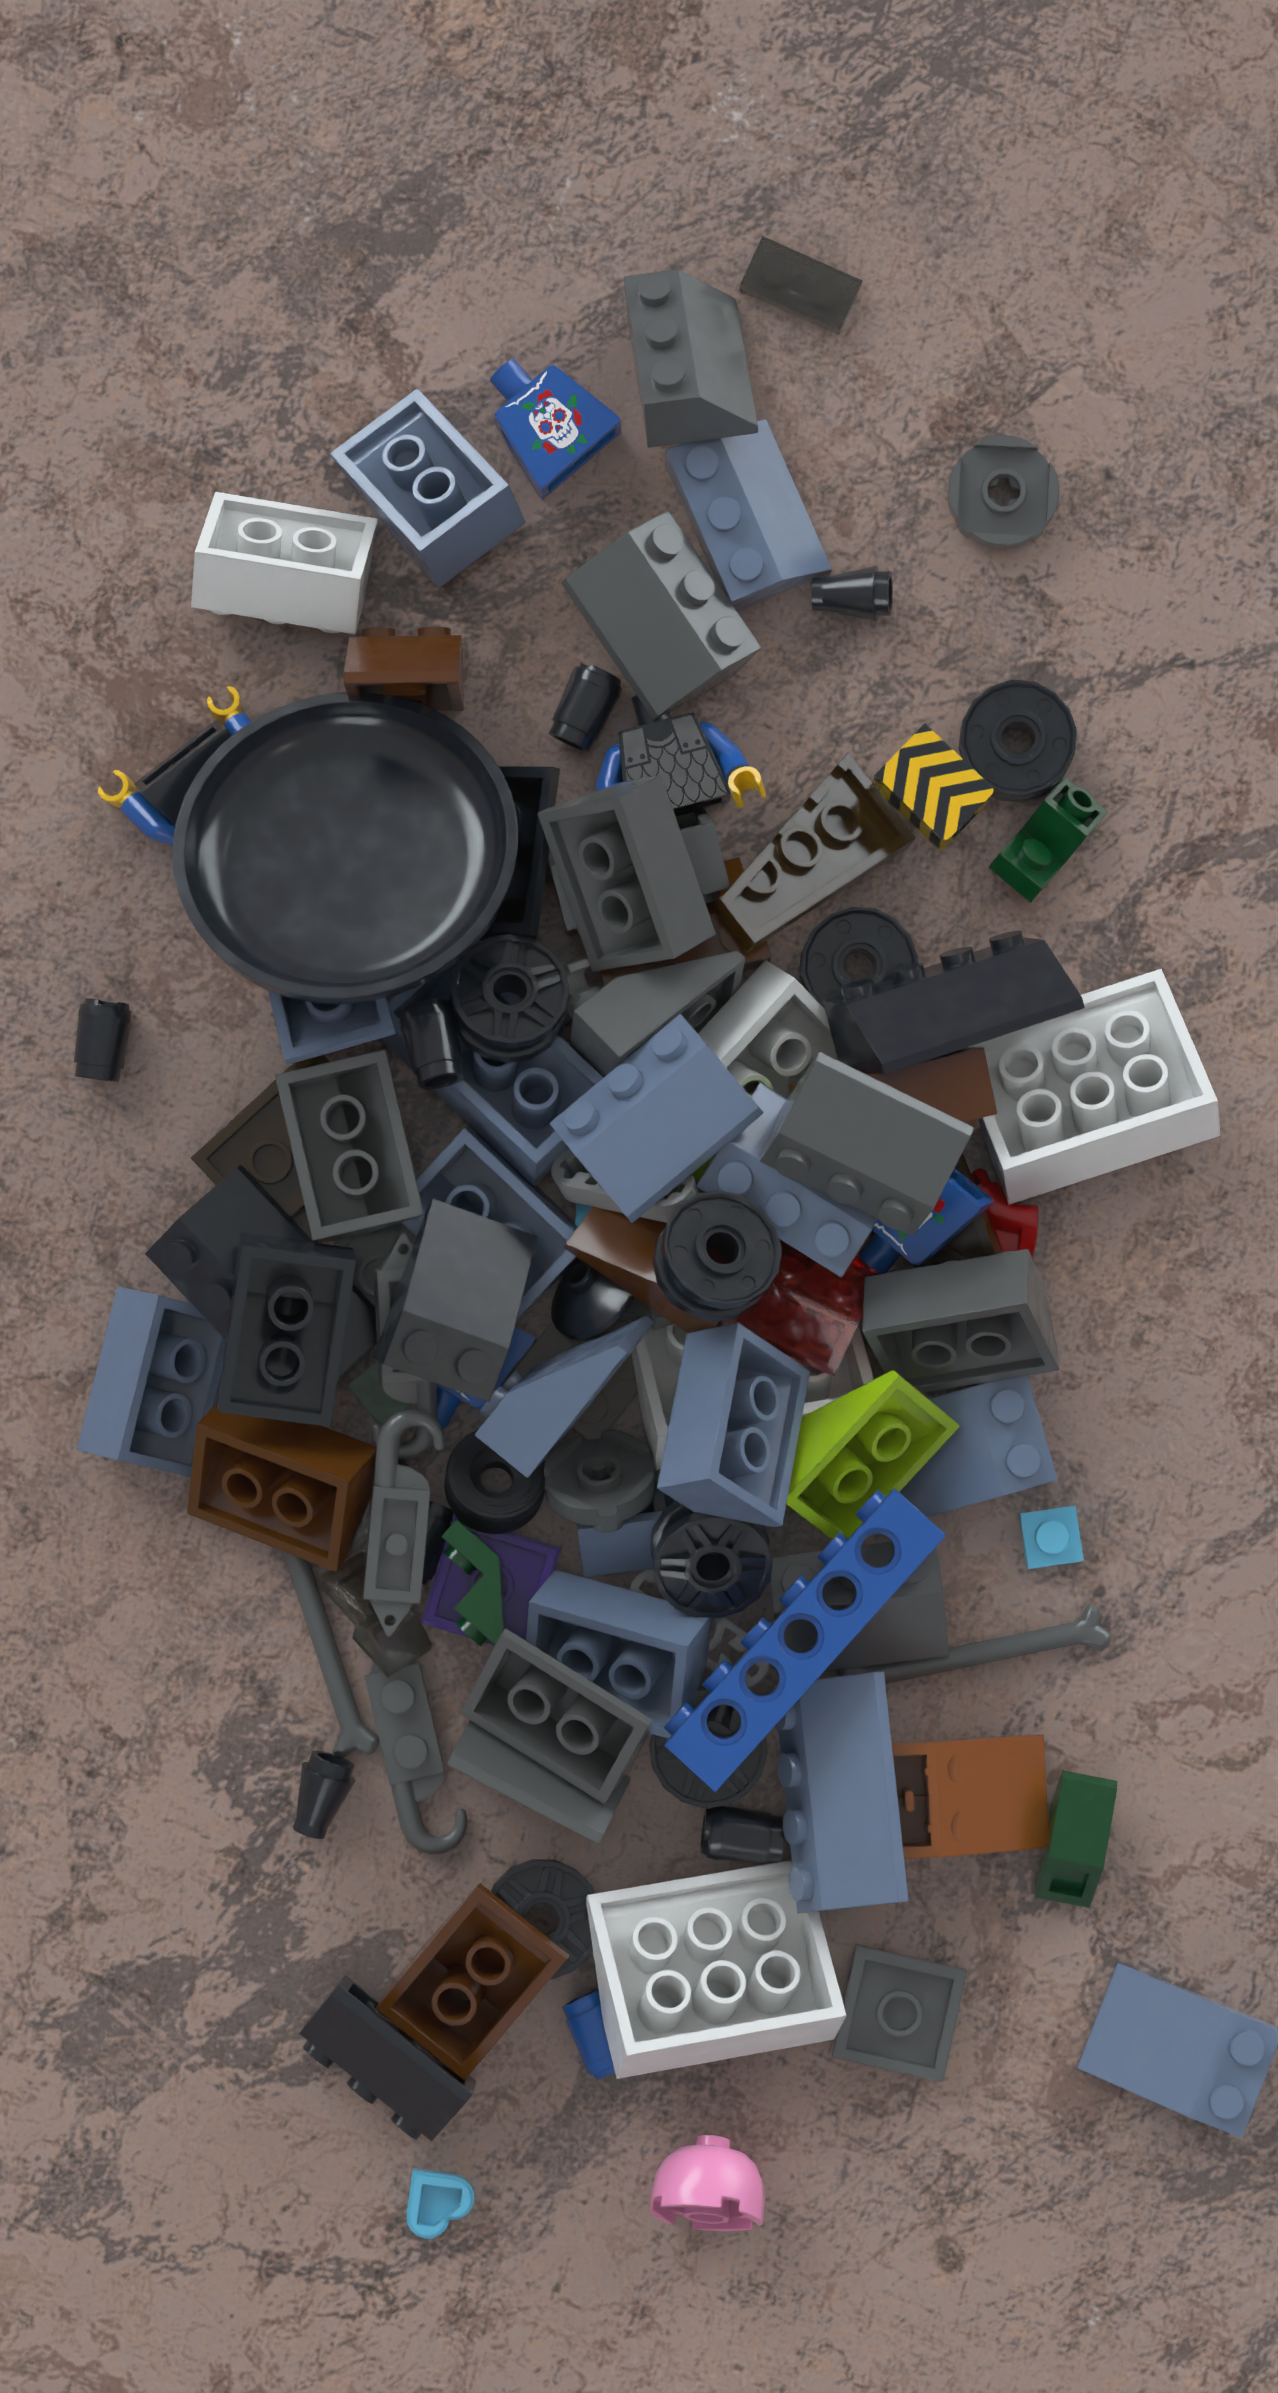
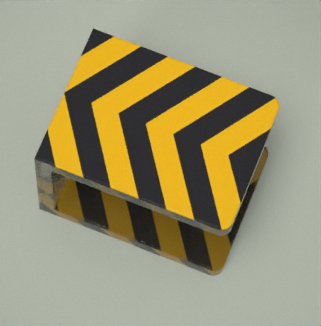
[872,723,994,850]

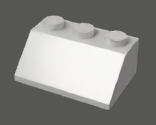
[191,492,378,634]

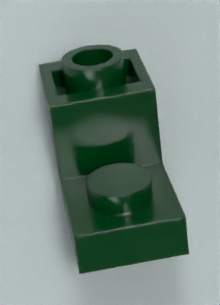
[988,777,1108,903]
[441,1519,505,1646]
[1035,1770,1117,1908]

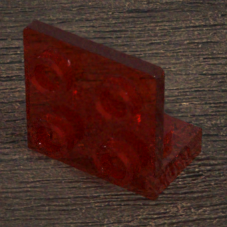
[734,1239,881,1377]

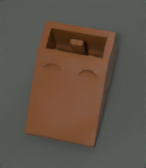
[892,1734,1049,1859]

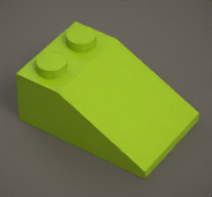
[786,1370,960,1539]

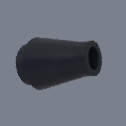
[811,566,893,621]
[293,1751,356,1839]

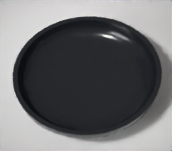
[172,692,518,1004]

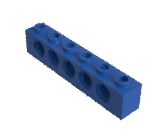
[664,1489,946,1792]

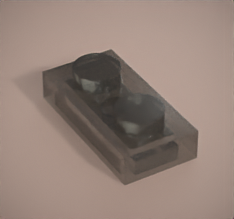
[739,236,863,335]

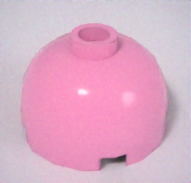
[650,2135,765,2232]

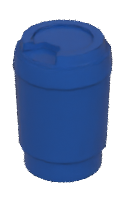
[562,1989,615,2080]

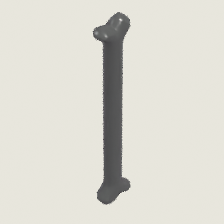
[283,1551,379,1758]
[837,1604,1111,1684]

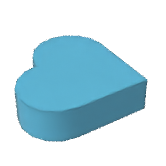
[407,2168,475,2239]

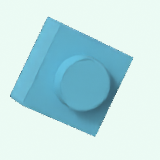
[1018,1506,1084,1569]

